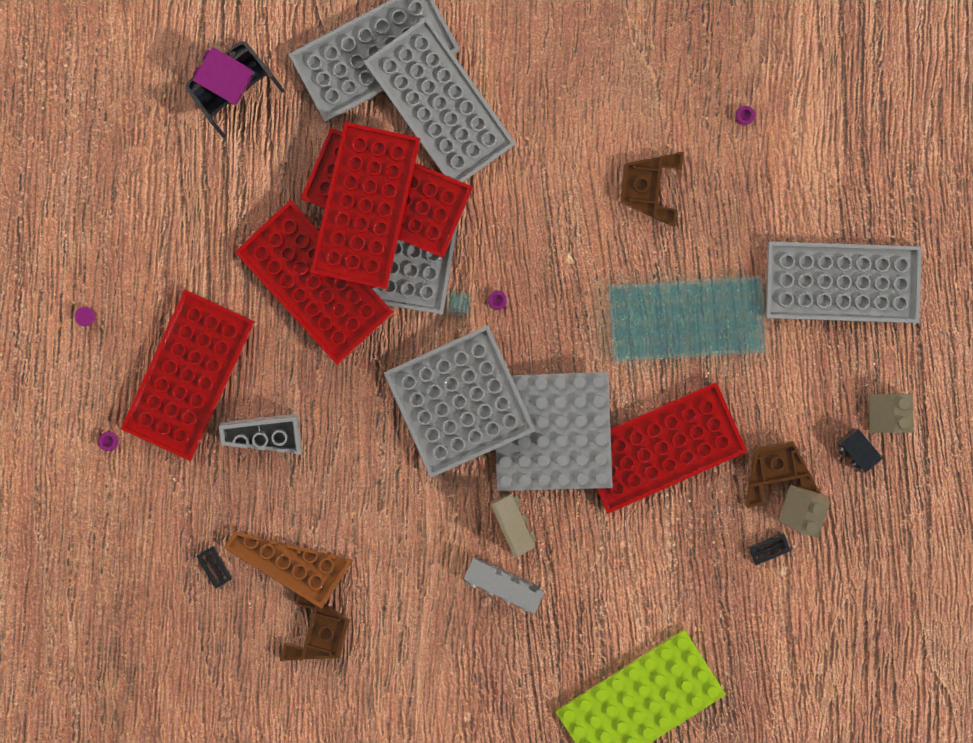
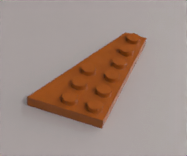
[224,531,353,610]

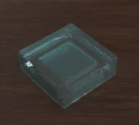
[450,293,470,314]

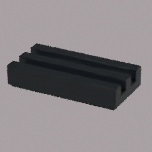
[748,533,791,565]
[196,546,233,589]

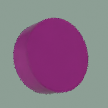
[735,106,755,126]
[488,291,507,310]
[75,307,96,326]
[98,432,119,451]

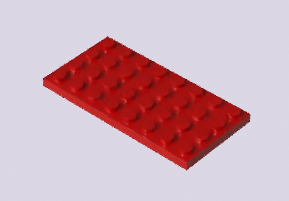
[310,122,421,290]
[301,128,473,258]
[235,200,394,365]
[120,289,255,461]
[596,382,747,514]

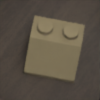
[869,394,913,433]
[778,485,830,538]

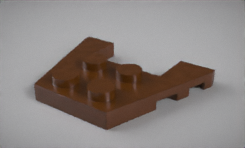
[620,152,684,227]
[745,441,820,508]
[280,595,350,661]

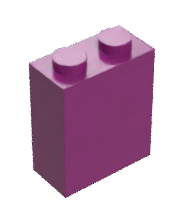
[193,46,255,106]

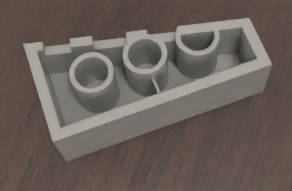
[219,413,303,455]
[464,556,544,614]

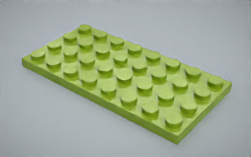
[556,629,726,743]

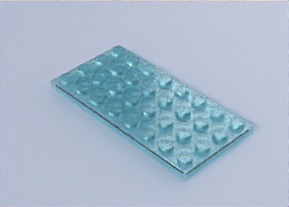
[608,276,766,362]

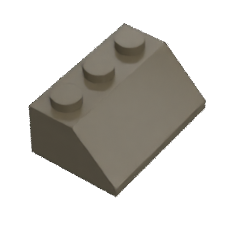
[490,493,537,558]

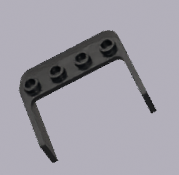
[186,41,285,138]

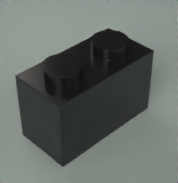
[836,428,883,473]

